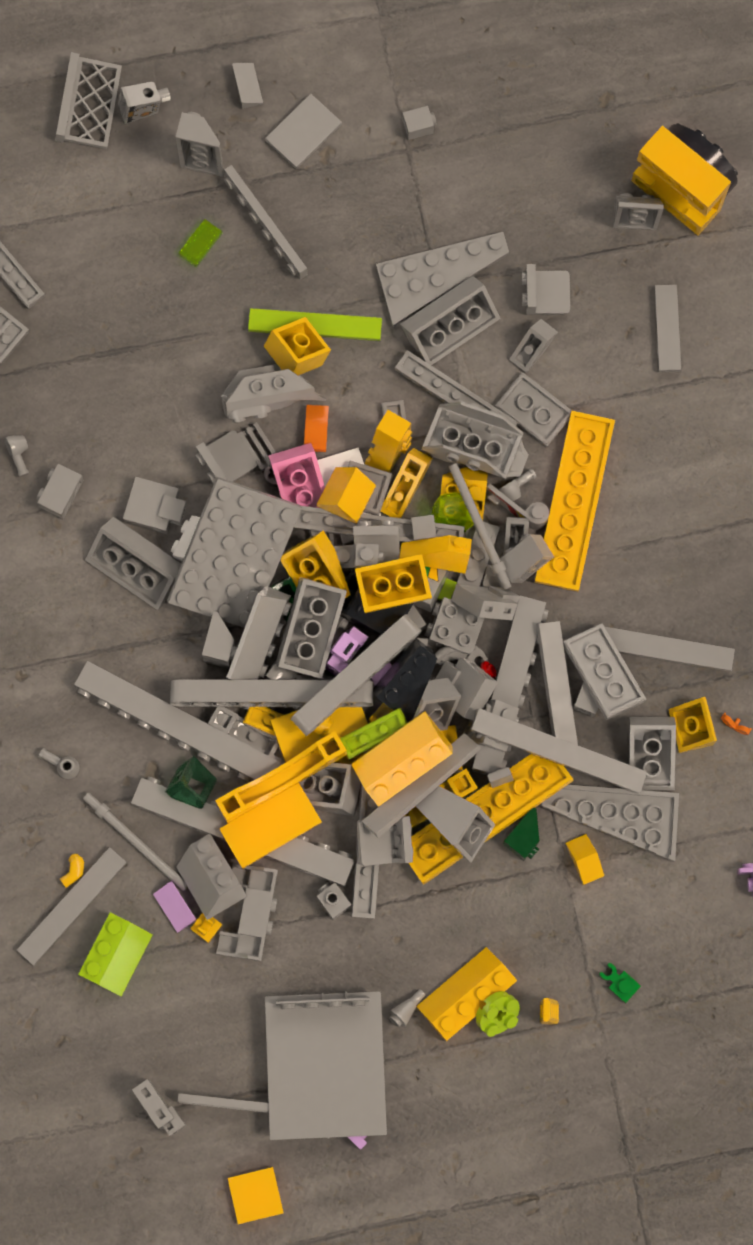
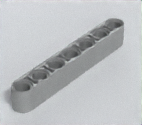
[291,614,422,736]

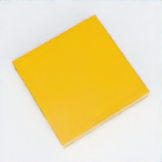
[228,1167,284,1224]

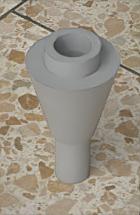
[389,989,426,1027]

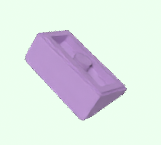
[153,881,196,933]

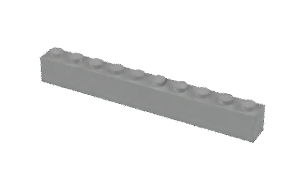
[74,661,283,783]
[131,776,355,888]

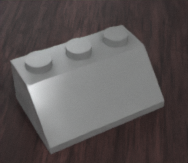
[177,834,247,920]

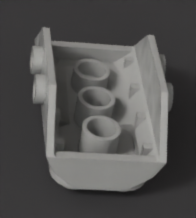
[221,364,326,422]
[421,402,529,479]

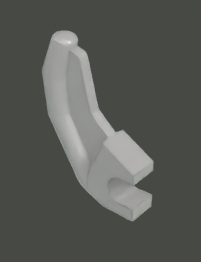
[435,645,488,665]

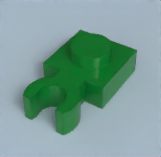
[599,963,641,1004]

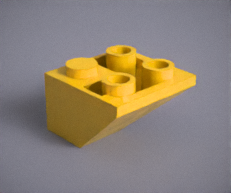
[438,467,488,521]

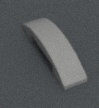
[208,707,285,764]

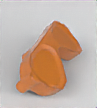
[721,712,752,735]

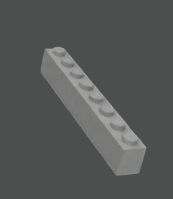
[472,595,549,775]

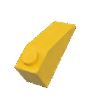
[381,448,433,518]
[399,535,472,574]

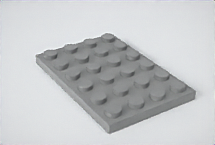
[167,477,302,628]

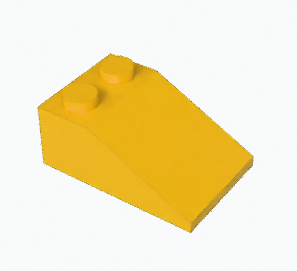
[280,530,351,598]

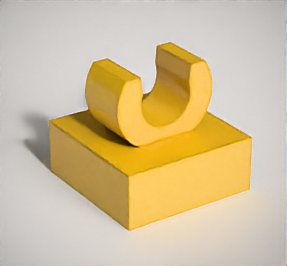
[190,913,223,943]

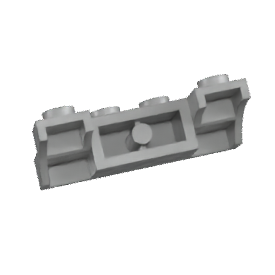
[216,863,278,962]

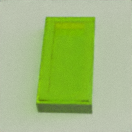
[179,219,223,267]

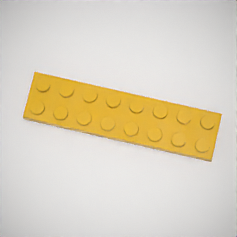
[534,411,615,592]
[409,754,574,885]

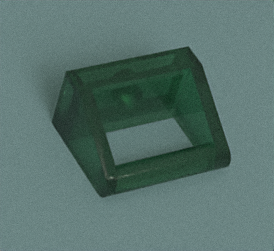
[165,756,217,809]

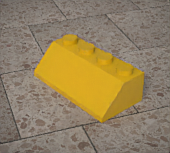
[351,711,453,807]
[416,947,517,1042]

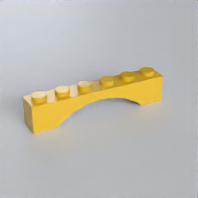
[215,731,347,823]

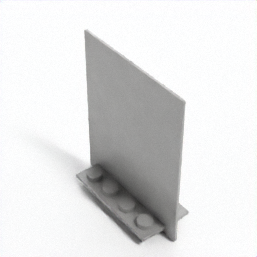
[265,991,387,1140]

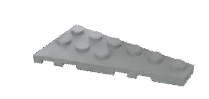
[376,232,509,327]
[541,785,679,862]

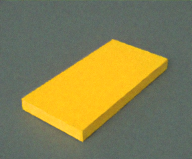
[270,707,368,763]
[219,783,322,869]

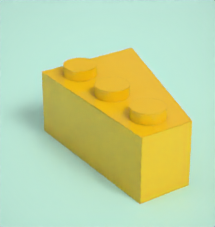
[365,410,412,473]

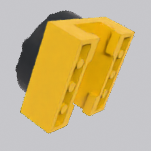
[631,123,738,236]

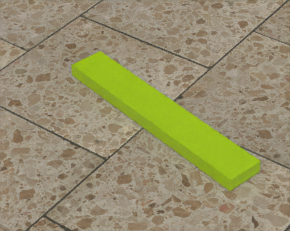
[248,308,382,341]

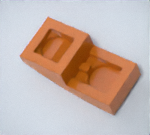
[304,405,329,452]

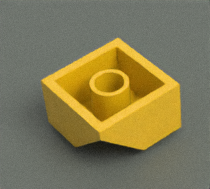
[264,317,331,376]

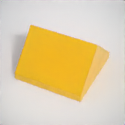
[316,467,376,524]
[668,697,717,753]

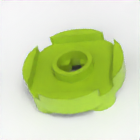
[476,991,520,1037]

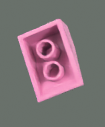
[268,443,325,508]

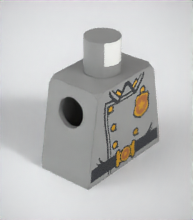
[118,82,170,124]

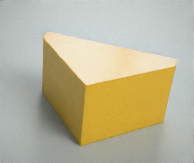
[565,834,604,885]

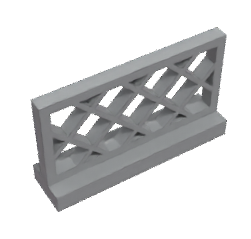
[55,52,122,149]

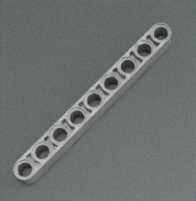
[170,680,373,707]

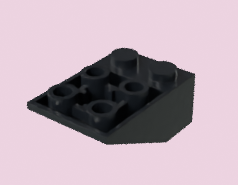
[340,570,414,636]

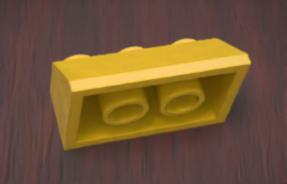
[355,554,432,613]

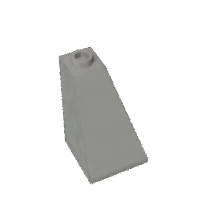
[416,786,495,863]

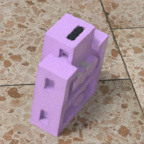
[325,627,368,676]

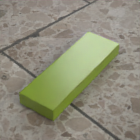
[340,708,407,759]

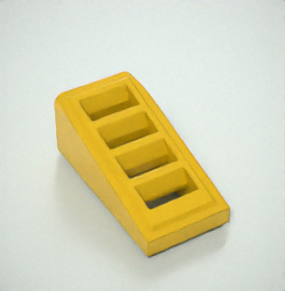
[540,998,559,1024]

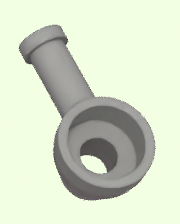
[5,435,29,477]
[498,468,536,501]
[38,748,80,779]

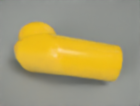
[60,854,84,888]

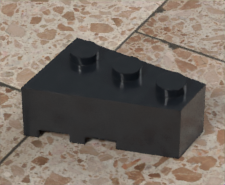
[373,638,437,722]

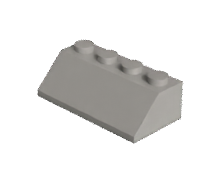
[176,112,224,177]
[400,276,501,365]
[85,517,182,610]
[275,577,347,679]
[227,586,292,680]

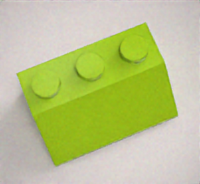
[78,912,153,997]

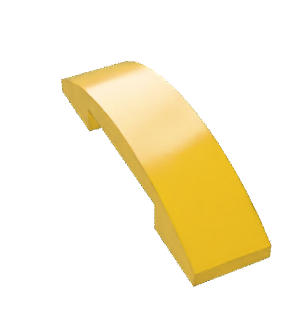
[404,769,478,828]

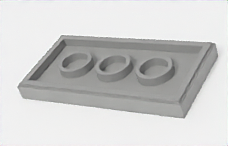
[563,623,646,720]

